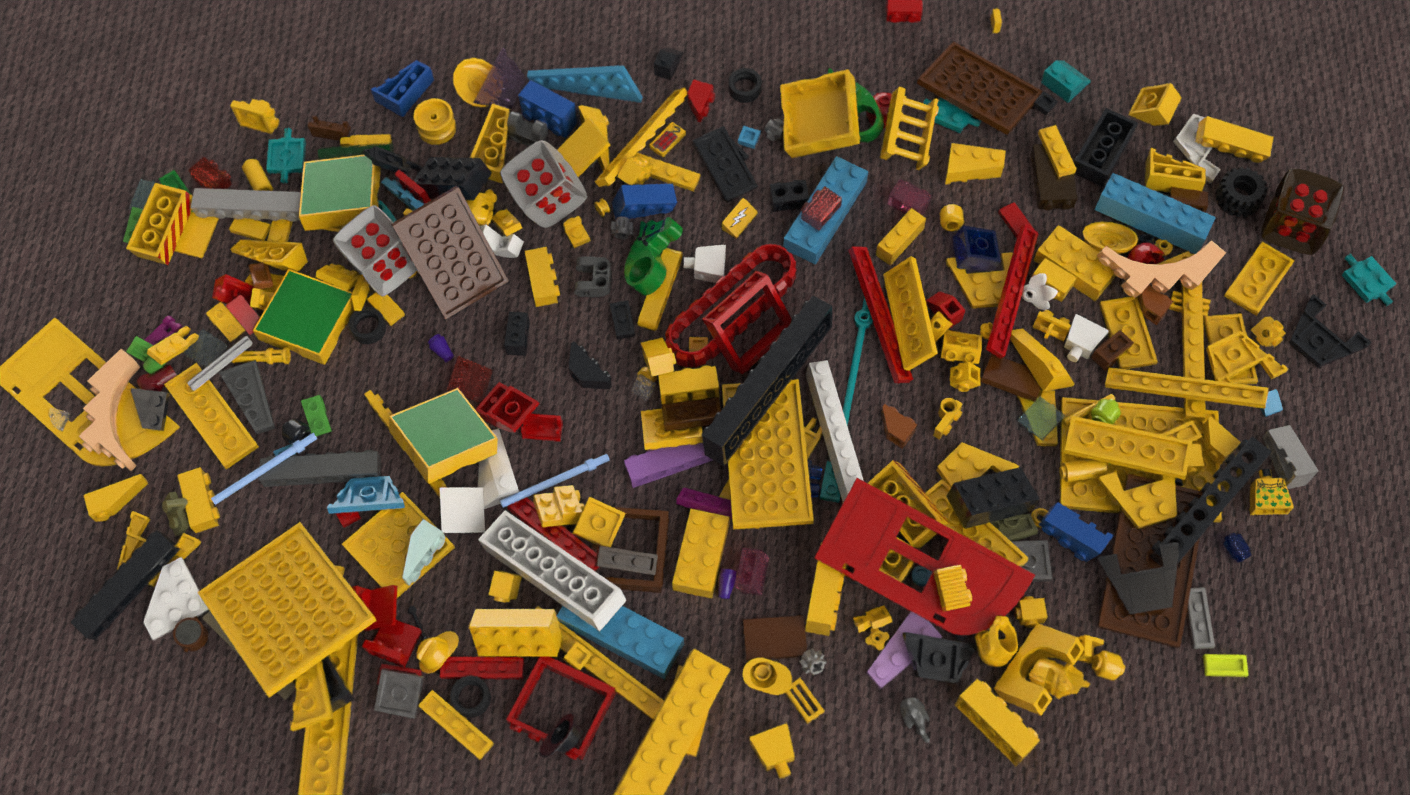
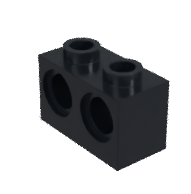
[769,180,809,212]
[505,312,530,356]

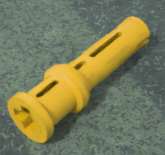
[231,347,291,365]

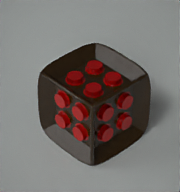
[1261,168,1344,255]

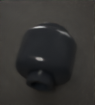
[282,418,311,445]

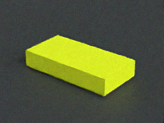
[1203,654,1248,677]

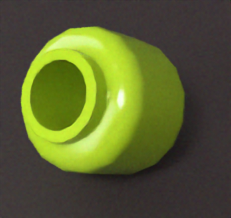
[1091,399,1121,424]

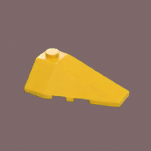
[579,105,610,171]
[231,240,308,272]
[1010,328,1075,392]

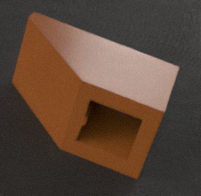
[1137,285,1173,325]
[881,404,917,449]

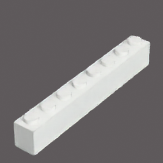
[805,360,864,502]

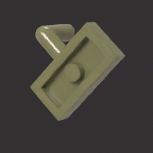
[162,492,189,536]

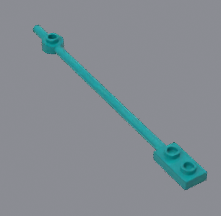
[820,297,873,503]

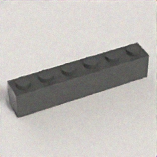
[259,450,381,487]

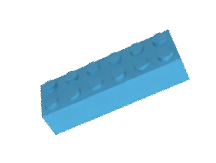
[783,156,868,265]
[1095,173,1216,254]
[557,606,684,680]

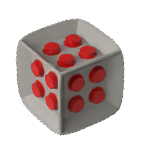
[500,140,587,228]
[333,205,417,296]

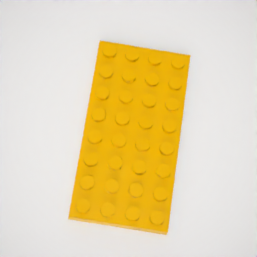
[722,379,814,529]

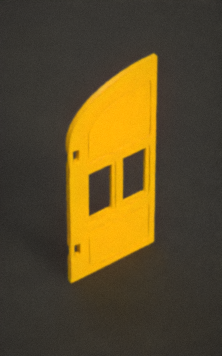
[0,318,180,466]

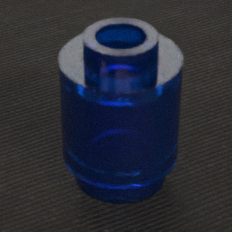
[1223,532,1252,563]

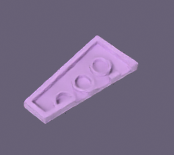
[867,612,942,689]

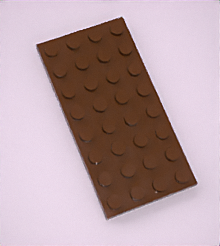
[1097,473,1207,648]

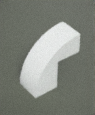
[480,225,524,258]

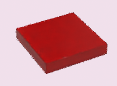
[395,170,431,204]

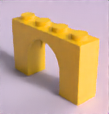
[994,623,1084,716]

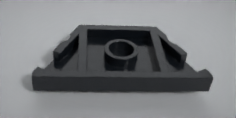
[902,632,977,684]

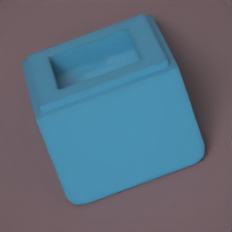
[1260,389,1283,417]

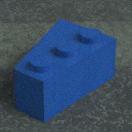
[371,60,434,117]
[612,184,677,220]
[1038,502,1113,562]

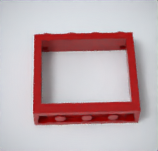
[702,271,792,374]
[506,657,616,760]

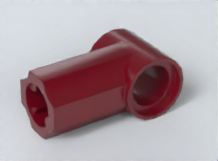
[137,364,177,392]

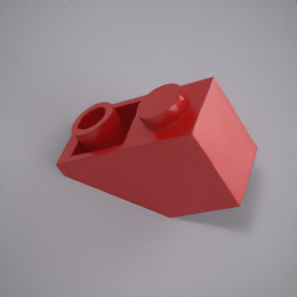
[687,79,715,122]
[925,291,965,329]

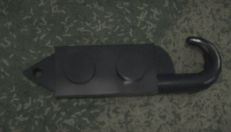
[362,146,423,179]

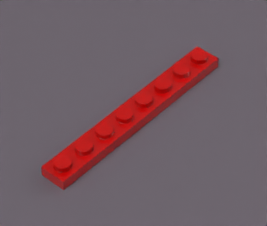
[986,224,1039,359]
[848,247,913,383]

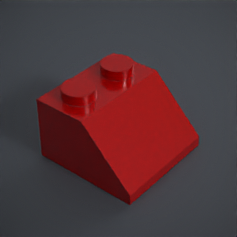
[885,0,923,23]

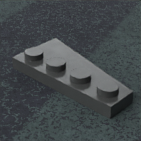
[219,360,275,434]

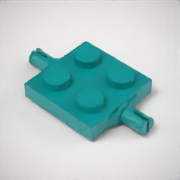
[923,97,981,133]
[266,128,306,183]
[1342,254,1397,306]

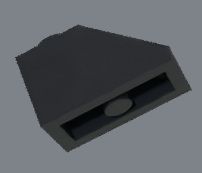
[654,47,684,81]

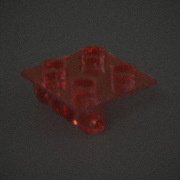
[446,356,493,403]

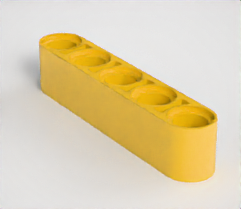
[638,248,683,331]

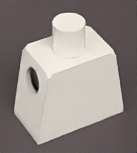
[684,245,726,283]
[1064,314,1109,362]

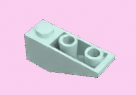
[402,519,445,586]

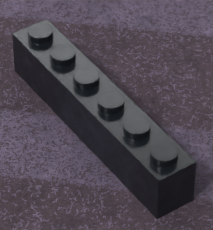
[71,530,180,640]

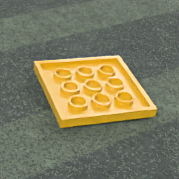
[342,492,455,598]

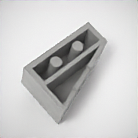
[1262,425,1318,489]

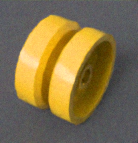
[414,98,456,145]

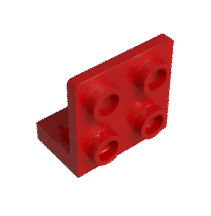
[351,585,397,631]
[362,620,422,667]

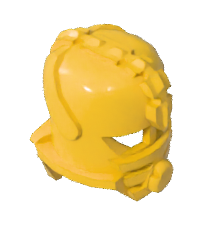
[466,189,497,226]
[1028,658,1090,699]

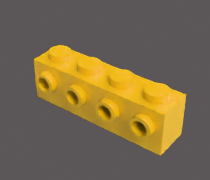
[1195,116,1273,163]

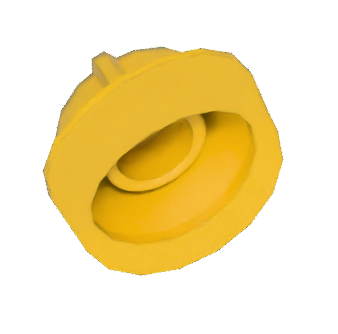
[416,631,459,674]
[743,658,792,695]

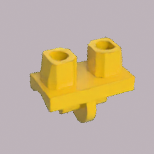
[1033,309,1071,341]
[930,312,953,344]

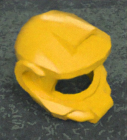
[975,616,1018,667]

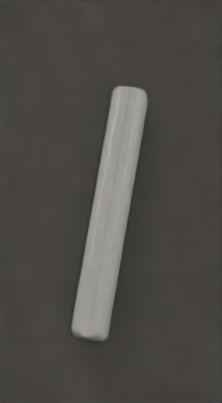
[187,336,253,391]

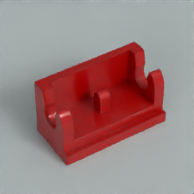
[212,274,254,305]
[521,414,563,442]

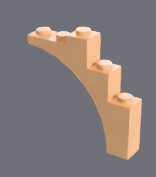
[1097,241,1226,298]
[79,349,140,471]

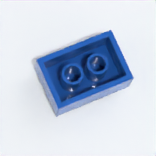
[518,80,578,138]

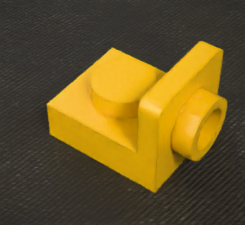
[563,216,590,248]
[250,288,274,310]

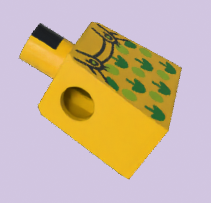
[1250,469,1294,515]

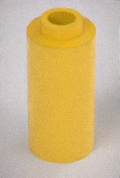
[242,159,273,191]
[1059,459,1107,482]

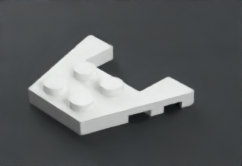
[1173,114,1221,184]

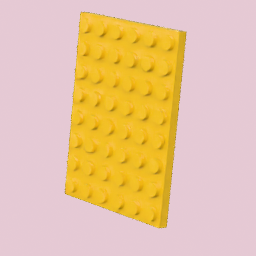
[1060,397,1222,523]
[197,522,377,697]

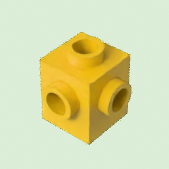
[1251,317,1286,347]
[949,362,980,392]

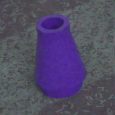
[428,334,454,363]
[718,568,738,599]

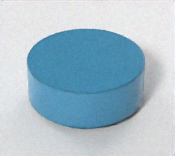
[912,565,932,586]

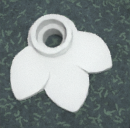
[1022,274,1058,310]

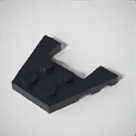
[1289,294,1372,368]
[1098,542,1180,615]

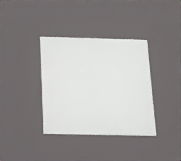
[440,487,485,533]

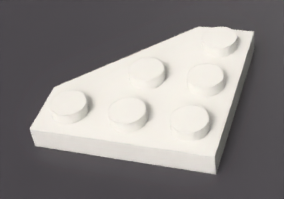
[144,557,209,640]

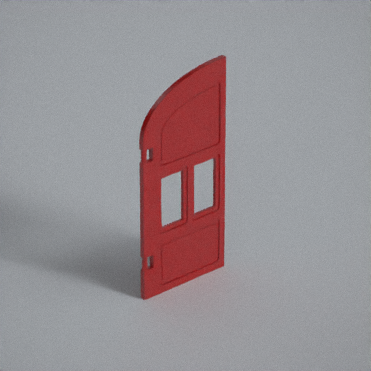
[814,478,1035,635]

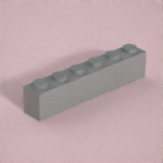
[191,188,301,221]

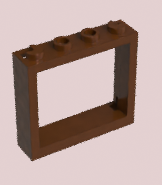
[590,507,669,593]

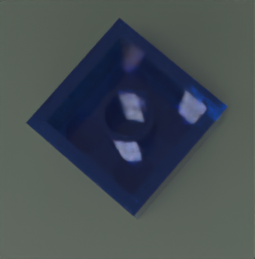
[952,225,1001,272]

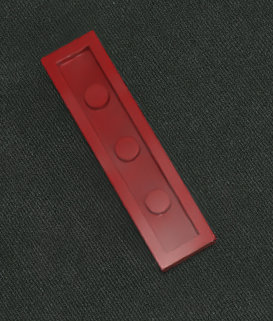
[440,657,524,679]

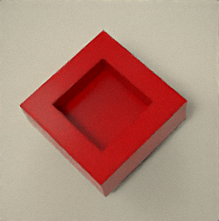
[336,512,361,528]

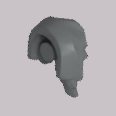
[900,697,930,743]

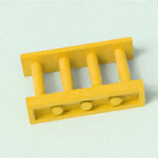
[880,87,939,170]

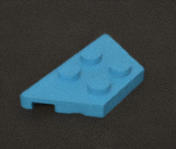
[327,476,405,514]

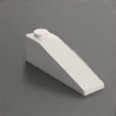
[478,428,519,509]

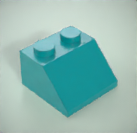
[1041,60,1091,103]

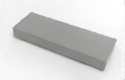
[1187,587,1215,649]

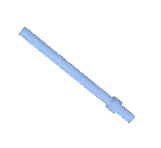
[211,433,317,505]
[500,454,610,508]

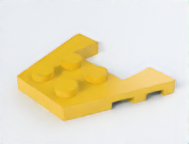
[946,252,1013,309]
[1206,331,1288,383]
[937,442,1019,487]
[1098,472,1177,529]
[117,511,201,587]

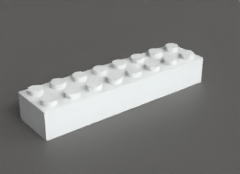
[478,511,626,631]

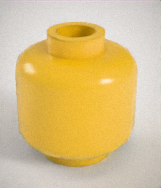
[940,204,964,232]
[1092,651,1125,680]

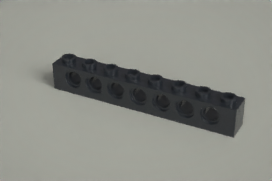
[1149,436,1272,567]

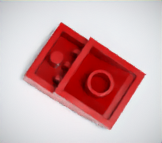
[475,382,539,433]

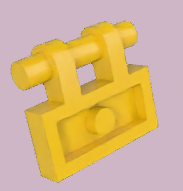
[316,263,360,291]

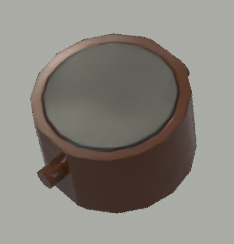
[173,617,208,653]

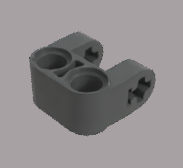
[507,111,548,146]
[574,256,611,297]

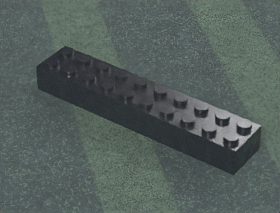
[702,296,832,466]

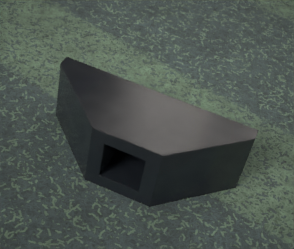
[569,341,612,389]

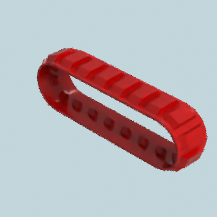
[665,244,796,368]

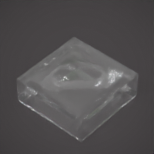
[631,374,656,401]

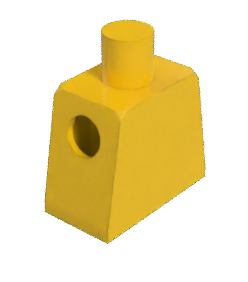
[749,723,794,778]

